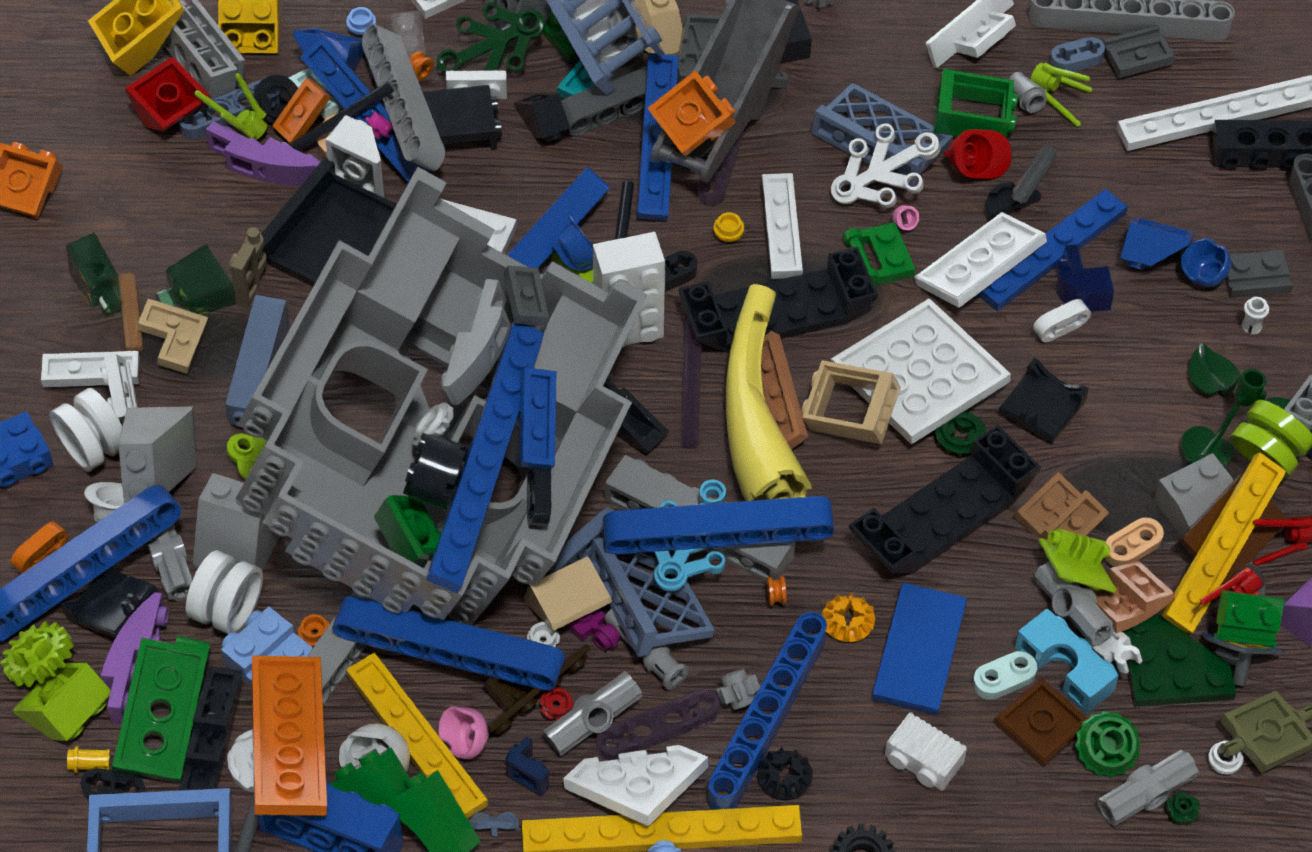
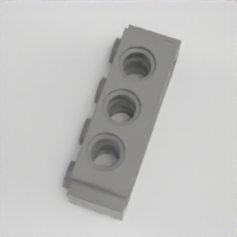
[163,0,245,100]

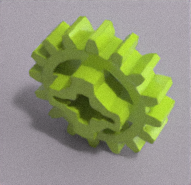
[0,621,74,687]

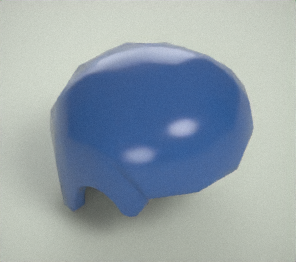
[1180,238,1232,288]

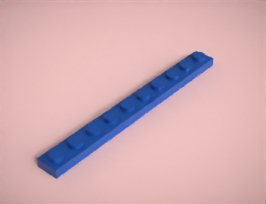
[425,322,544,593]

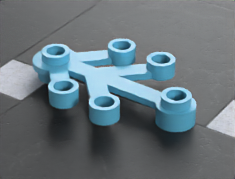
[654,479,733,591]

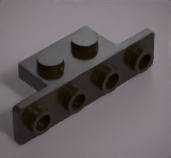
[483,641,590,735]

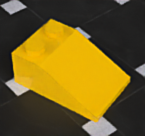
[88,0,185,76]

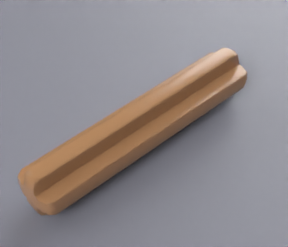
[118,272,143,353]

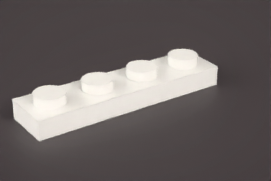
[762,173,803,279]

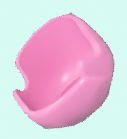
[438,706,489,759]

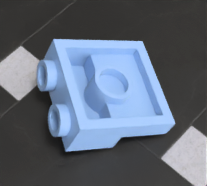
[221,606,313,686]

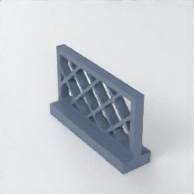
[811,83,953,187]
[588,537,715,657]

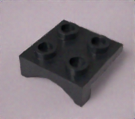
[998,357,1089,443]
[61,566,158,638]

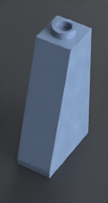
[225,295,290,428]

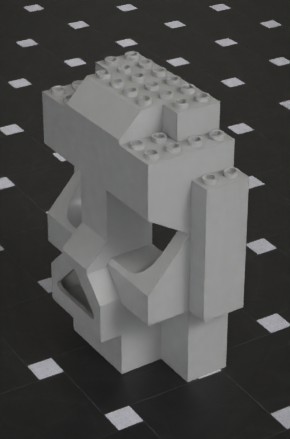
[235,167,647,626]

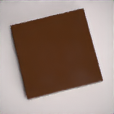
[994,678,1088,767]

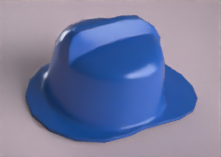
[552,215,593,271]

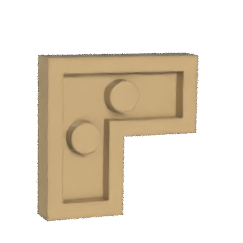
[137,299,208,374]

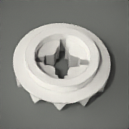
[413,403,454,447]

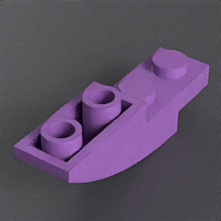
[206,121,320,186]
[101,593,169,725]

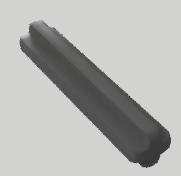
[1011,144,1057,204]

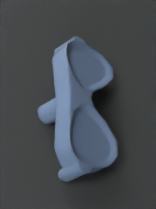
[469,812,519,837]

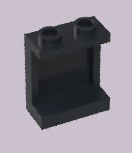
[423,85,502,149]

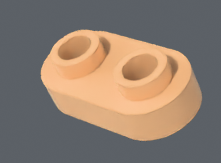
[1105,518,1164,567]

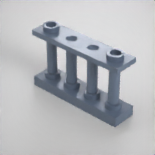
[546,0,665,95]

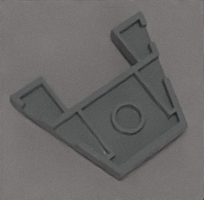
[677,14,789,88]

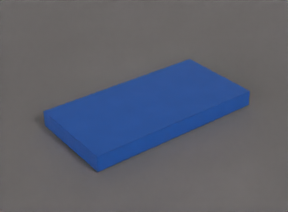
[872,582,967,715]

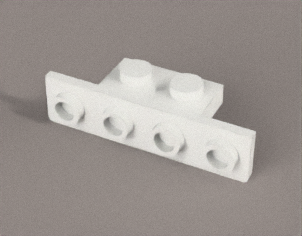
[926,0,1016,68]

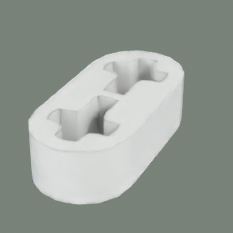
[1033,299,1091,342]

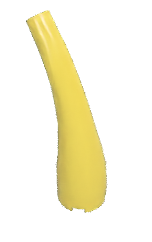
[726,284,812,501]

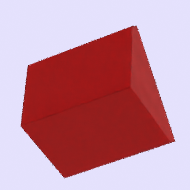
[125,56,211,131]

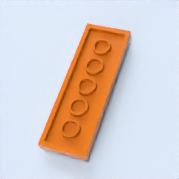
[251,655,327,816]

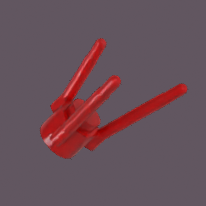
[1252,516,1312,566]
[1200,567,1263,605]

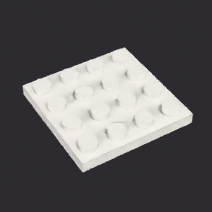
[831,299,1011,444]

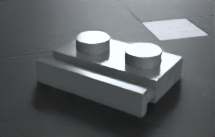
[1103,25,1175,78]
[1225,249,1293,298]

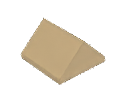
[524,556,612,631]

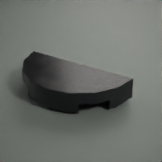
[984,181,1041,222]

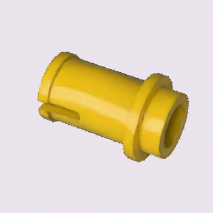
[67,746,111,773]

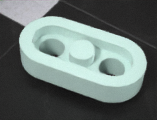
[973,651,1037,700]

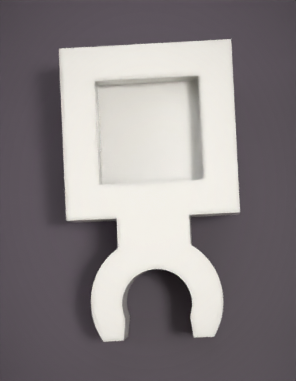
[1085,632,1142,673]

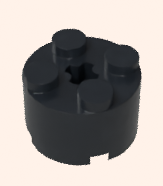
[403,433,469,511]

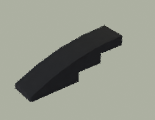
[178,666,243,791]

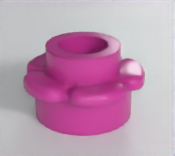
[366,112,393,139]

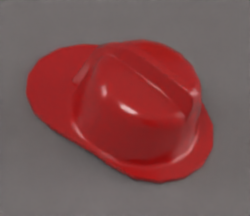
[944,129,1012,179]

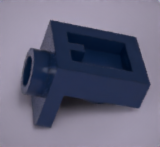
[506,736,549,797]

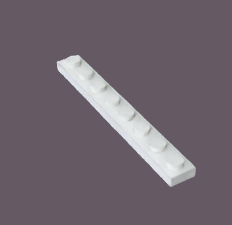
[1116,75,1312,151]

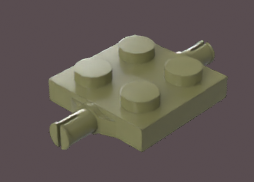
[1220,690,1312,773]

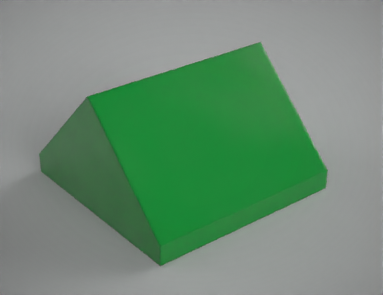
[374,495,440,567]

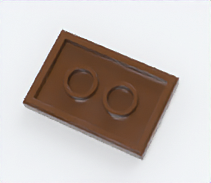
[1178,473,1289,585]

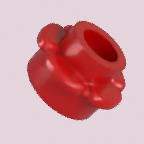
[540,687,573,720]

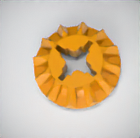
[822,593,875,642]

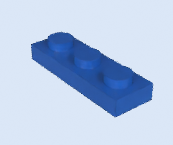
[519,367,557,470]

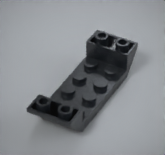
[679,247,878,352]
[849,425,1041,573]

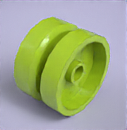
[1230,400,1312,479]

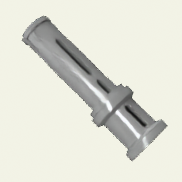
[604,609,689,690]

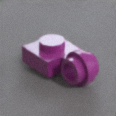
[564,609,620,651]

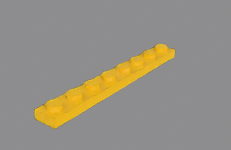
[522,805,802,852]

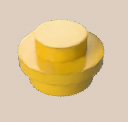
[713,212,744,242]

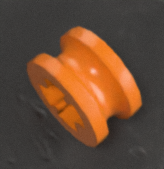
[409,51,434,82]
[766,575,787,607]

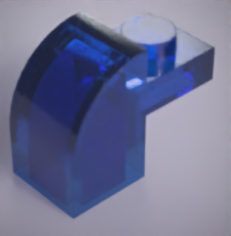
[1056,244,1114,312]

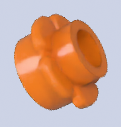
[298,614,330,646]

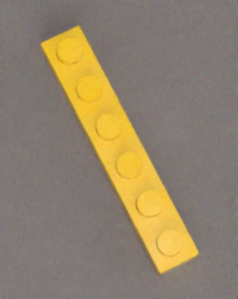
[1161,452,1286,635]
[346,652,488,819]

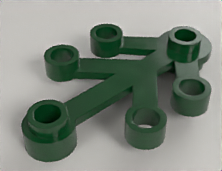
[437,2,545,74]

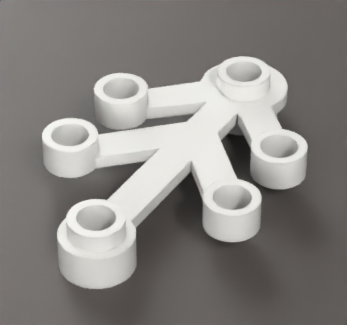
[831,123,940,208]

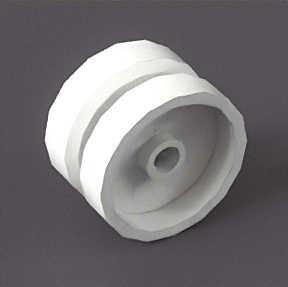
[49,388,123,472]
[185,550,263,634]

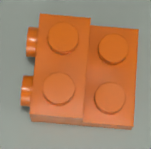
[647,70,737,156]
[0,142,63,219]

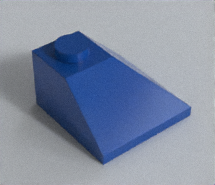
[293,27,364,72]
[1121,217,1195,269]

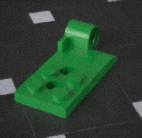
[112,635,210,784]

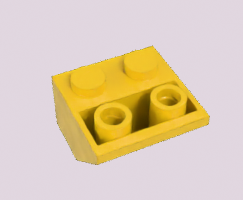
[218,0,281,53]

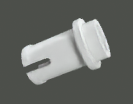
[1242,297,1269,335]

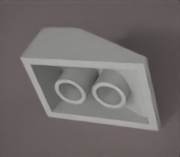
[1154,453,1234,537]

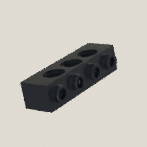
[1211,120,1312,169]

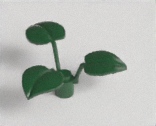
[1180,342,1311,468]

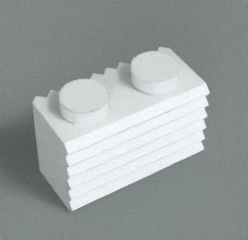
[885,713,967,791]

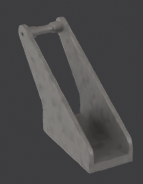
[650,0,800,183]

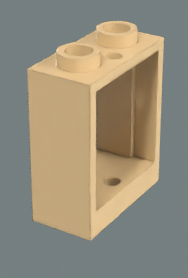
[802,360,901,444]

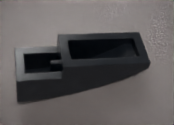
[603,378,669,454]

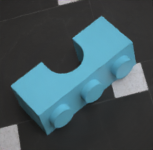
[1015,609,1119,714]

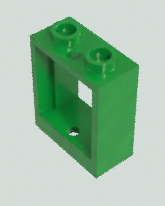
[934,69,1018,138]

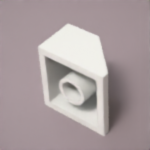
[325,115,384,198]

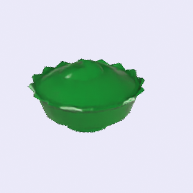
[1075,711,1141,777]

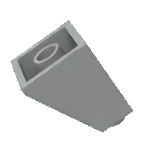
[118,406,197,503]
[192,473,281,570]

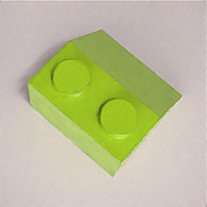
[12,663,111,741]

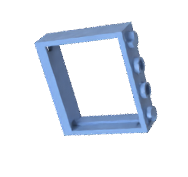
[87,788,233,852]

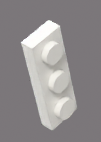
[41,351,140,387]

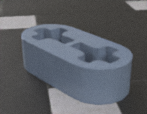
[1050,37,1105,72]

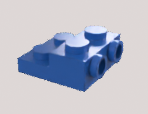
[0,411,54,488]

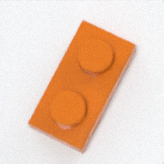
[272,78,331,143]

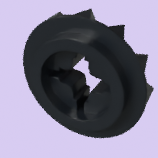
[254,75,298,123]
[758,747,813,799]

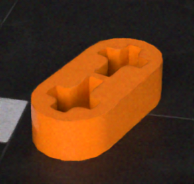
[11,521,68,574]

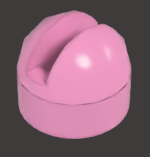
[892,205,919,230]

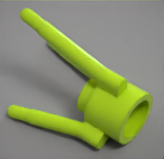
[1031,62,1092,127]
[194,73,267,140]

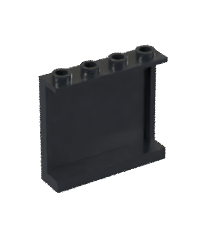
[261,158,396,287]

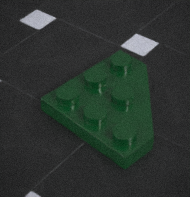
[1122,614,1236,707]

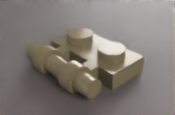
[229,227,267,308]

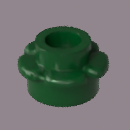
[1166,792,1201,825]

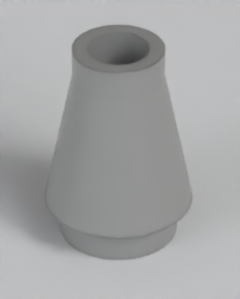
[1009,72,1047,113]

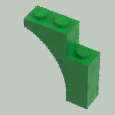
[330,747,481,852]

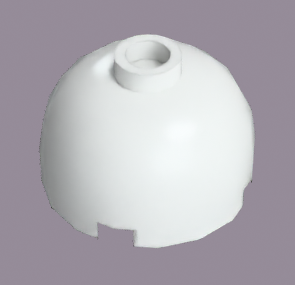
[339,723,410,772]

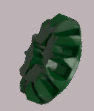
[935,411,987,458]

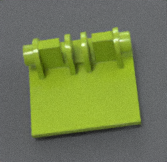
[1039,528,1117,593]

